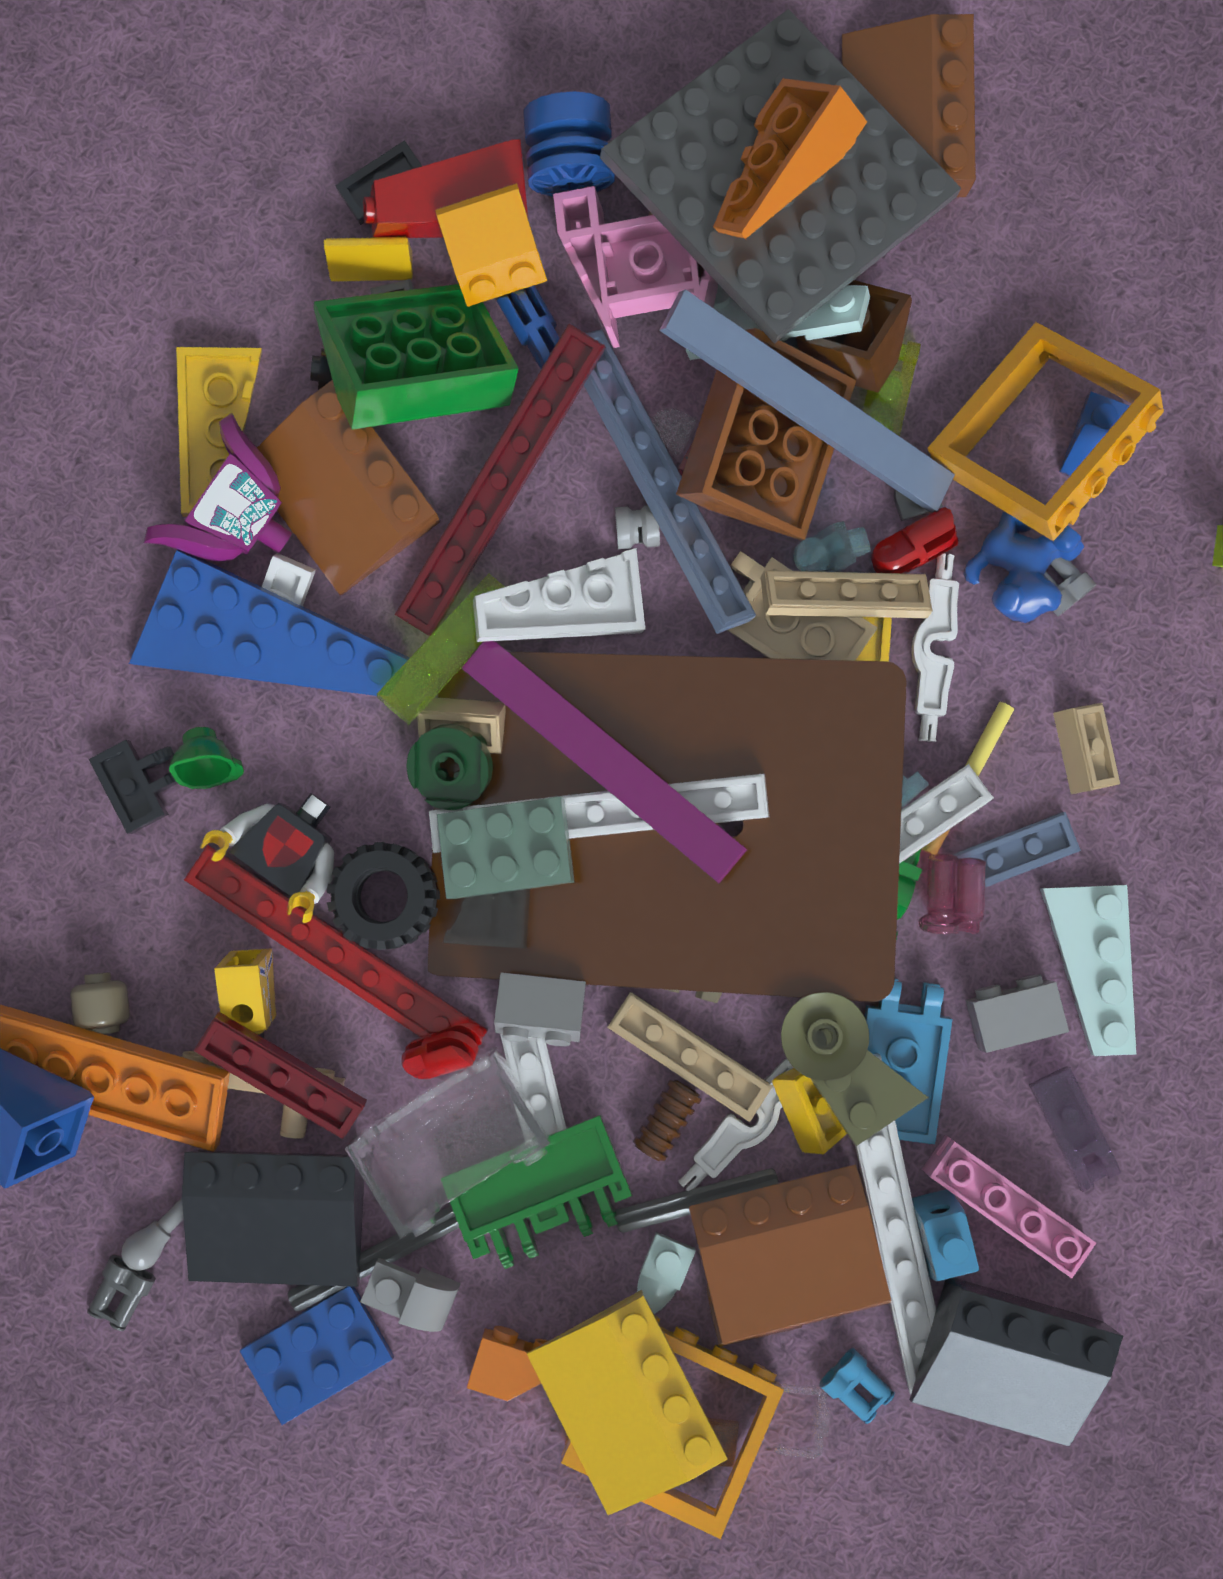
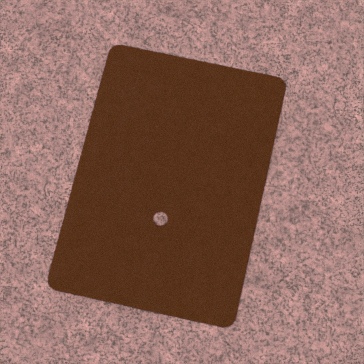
[427,650,907,1002]

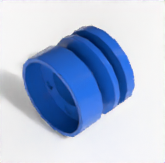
[523,91,615,196]

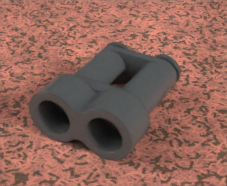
[87,1255,156,1331]

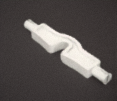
[911,553,959,742]
[678,1059,794,1191]

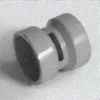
[615,505,660,549]

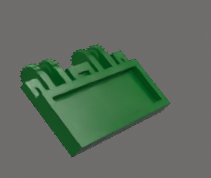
[441,1115,632,1269]

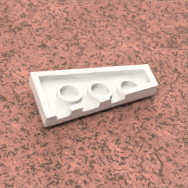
[473,548,645,642]

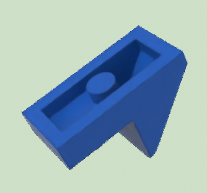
[1059,391,1130,476]

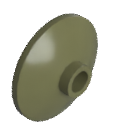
[781,992,869,1081]

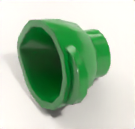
[169,727,244,789]

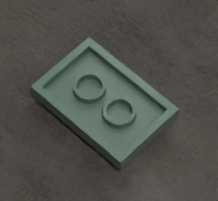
[437,796,575,899]

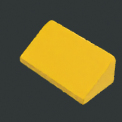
[324,237,413,281]
[772,1068,847,1154]

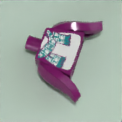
[143,413,292,561]

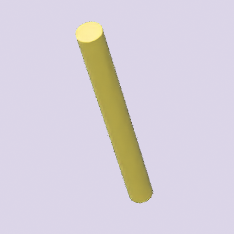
[922,702,1014,857]

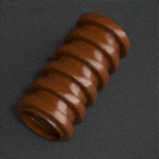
[633,1079,702,1161]

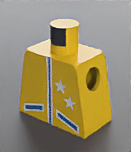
[214,948,276,1039]

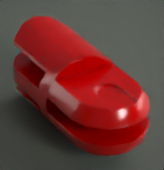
[871,507,959,574]
[402,1023,482,1079]

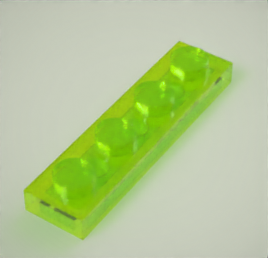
[377,573,505,725]

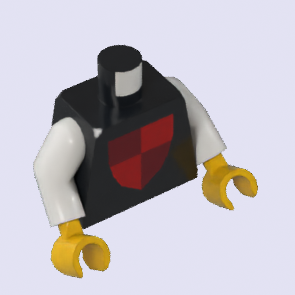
[200,793,334,923]

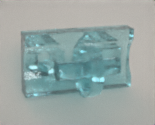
[793,521,870,572]

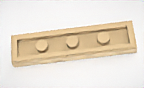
[760,570,933,618]
[607,992,773,1122]

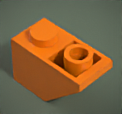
[467,1326,548,1401]

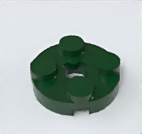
[406,724,493,810]

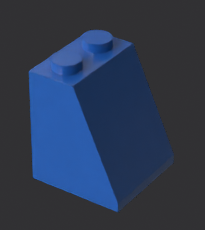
[0,1049,94,1189]

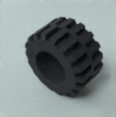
[327,842,440,950]

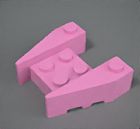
[553,186,718,348]

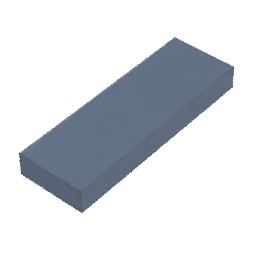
[946,812,1081,896]

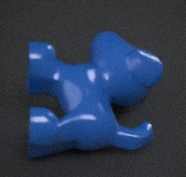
[963,511,1084,623]

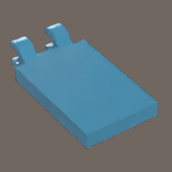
[864,979,953,1145]

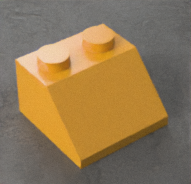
[435,183,547,307]

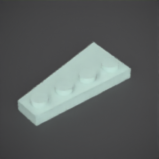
[686,284,870,360]
[1040,885,1136,1056]

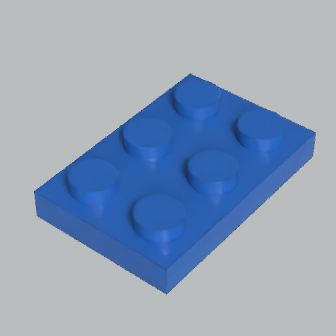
[240,1286,394,1425]

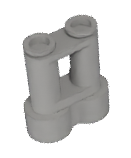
[1044,558,1097,617]

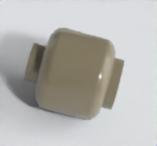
[70,972,130,1034]

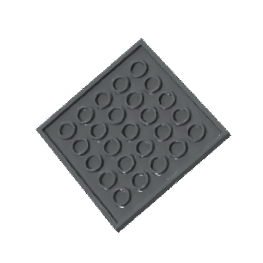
[600,9,961,344]

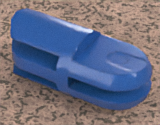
[496,285,560,369]

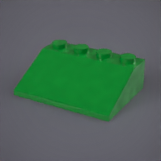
[313,284,519,430]

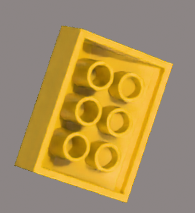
[527,1290,728,1515]

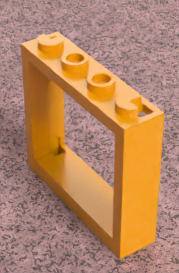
[927,322,1164,542]
[561,1316,784,1539]

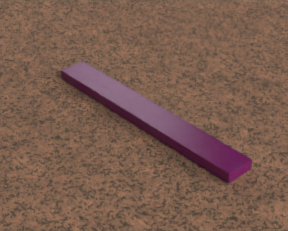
[462,641,747,883]

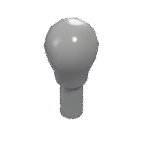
[121,1198,184,1271]

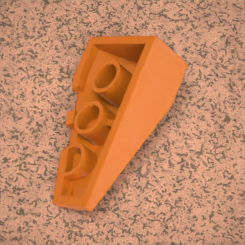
[713,78,867,239]

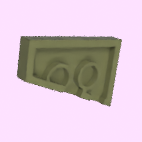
[810,1029,929,1146]

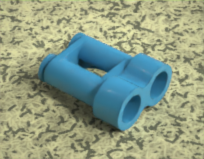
[819,1348,895,1424]

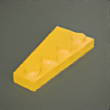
[176,347,262,517]

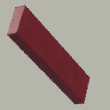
[194,1011,367,1139]

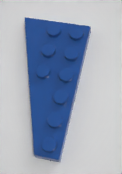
[129,550,411,698]

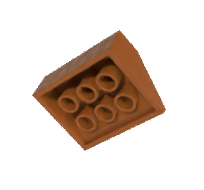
[842,14,976,197]
[676,328,856,540]
[257,380,440,596]
[689,1164,892,1345]

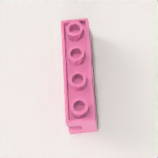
[922,1135,1096,1278]

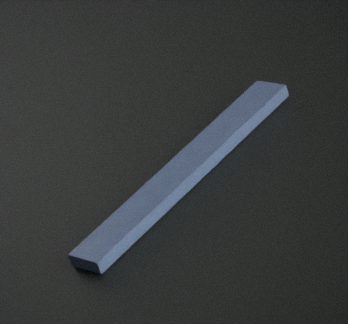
[659,289,955,512]
[584,329,756,634]

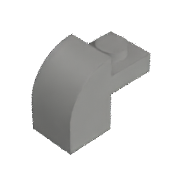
[360,1258,461,1332]

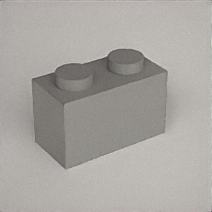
[494,973,586,1046]
[966,974,1069,1053]

